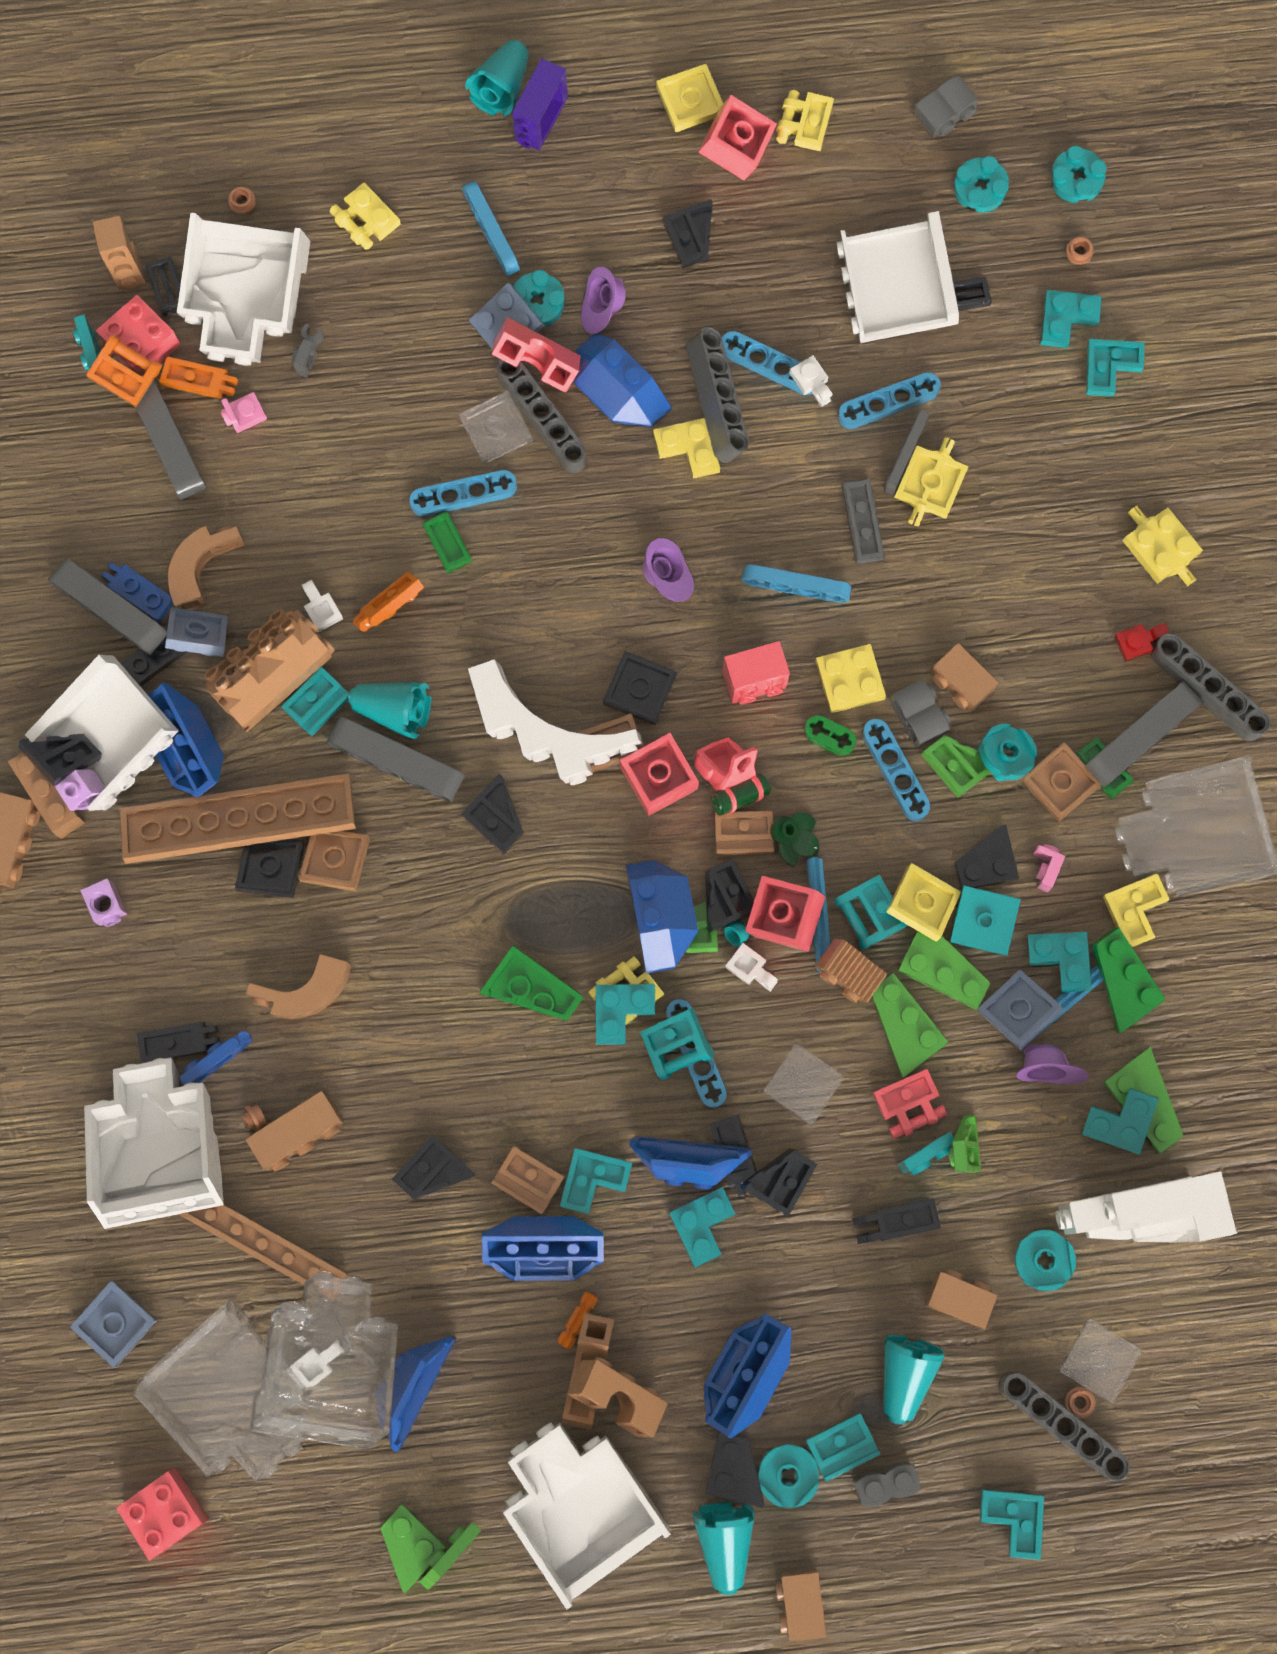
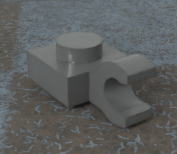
[292,324,324,378]

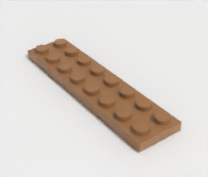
[120,773,356,864]

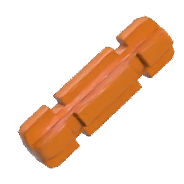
[557,1291,598,1349]

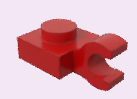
[1114,623,1170,662]

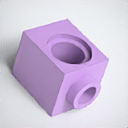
[55,769,105,811]
[80,878,127,927]

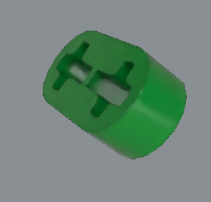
[804,715,856,756]

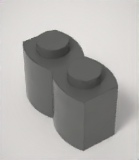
[914,75,978,138]
[890,679,951,748]
[852,1462,921,1507]

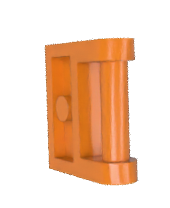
[86,334,162,407]

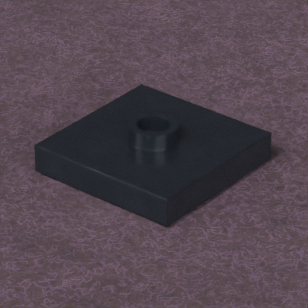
[603,651,677,725]
[235,839,305,898]

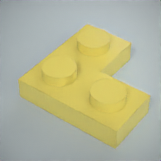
[653,418,720,478]
[1102,873,1170,947]

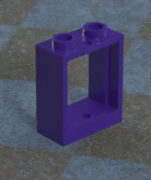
[512,58,568,151]

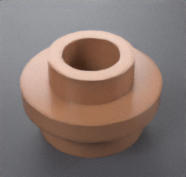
[228,187,256,215]
[1066,237,1094,265]
[242,1105,267,1132]
[1064,1387,1096,1418]

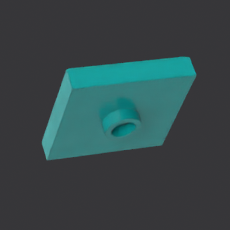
[949,885,1021,956]

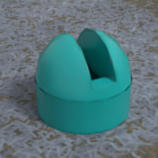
[724,921,750,947]

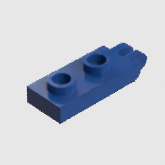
[101,562,174,623]
[179,1031,253,1085]

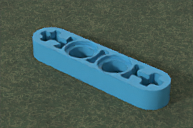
[462,180,520,277]
[722,331,812,395]
[838,372,941,429]
[409,470,517,516]
[741,565,852,603]
[862,719,930,821]
[666,999,727,1108]

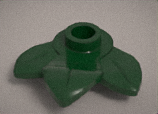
[770,812,819,867]

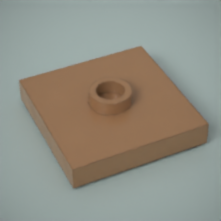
[1020,742,1102,822]
[299,831,370,892]

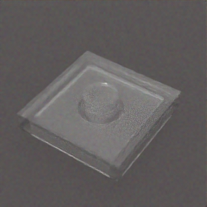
[458,391,533,464]
[763,1043,845,1126]
[1058,1318,1142,1404]

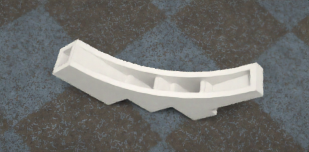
[468,659,644,785]

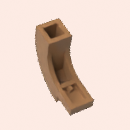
[168,526,245,610]
[246,954,352,1019]
[561,1313,614,1430]

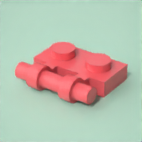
[873,1069,947,1139]

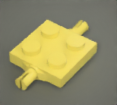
[895,437,969,526]
[1122,506,1203,587]

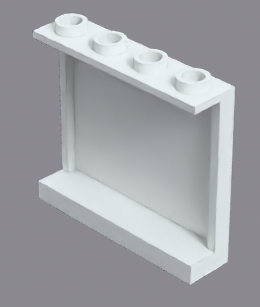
[837,211,959,343]
[25,655,178,811]

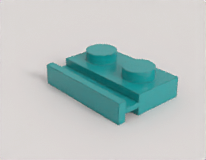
[72,314,100,370]
[281,667,349,737]
[805,1412,881,1482]

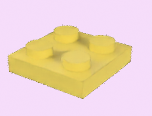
[656,64,723,132]
[815,644,886,713]
[886,863,961,941]

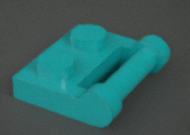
[833,874,908,951]
[640,1009,714,1080]

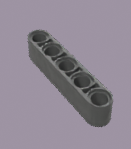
[686,327,749,463]
[497,359,586,473]
[136,375,207,501]
[48,558,167,655]
[1151,633,1271,741]
[1085,681,1204,788]
[326,717,465,802]
[999,1372,1130,1481]

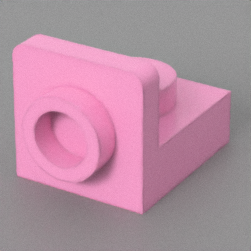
[220,392,267,433]
[1032,844,1066,893]

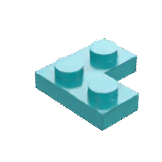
[1040,290,1102,348]
[1086,339,1145,397]
[1028,932,1092,993]
[596,984,655,1045]
[1082,1088,1159,1155]
[897,1132,954,1175]
[560,1148,632,1214]
[669,1187,735,1268]
[979,1489,1044,1560]

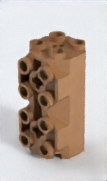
[204,609,335,733]

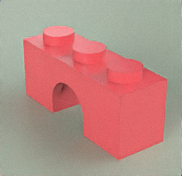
[492,317,581,393]

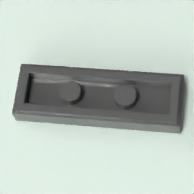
[884,410,929,496]
[842,478,885,565]

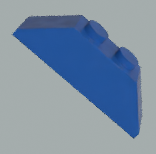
[574,333,672,427]
[148,683,224,797]
[626,860,698,974]
[629,1136,752,1189]
[482,1216,604,1281]
[704,1314,791,1438]
[378,1336,456,1452]

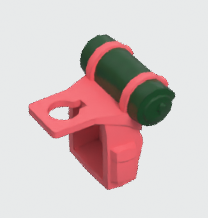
[694,737,771,816]

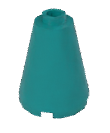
[465,40,529,117]
[348,682,431,739]
[883,1334,945,1425]
[693,1502,755,1595]

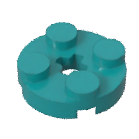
[1050,146,1107,203]
[953,156,1009,213]
[514,270,565,327]
[978,723,1037,781]
[1014,1230,1076,1291]
[758,1443,819,1508]

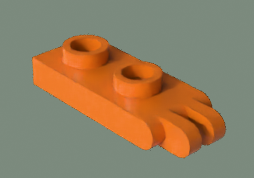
[159,357,238,399]
[353,571,424,632]

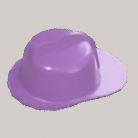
[581,267,626,334]
[642,538,694,602]
[1017,1044,1088,1085]

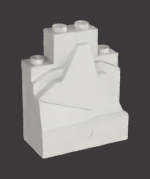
[177,213,310,366]
[84,1058,224,1229]
[1055,1172,1237,1243]
[503,1422,670,1609]

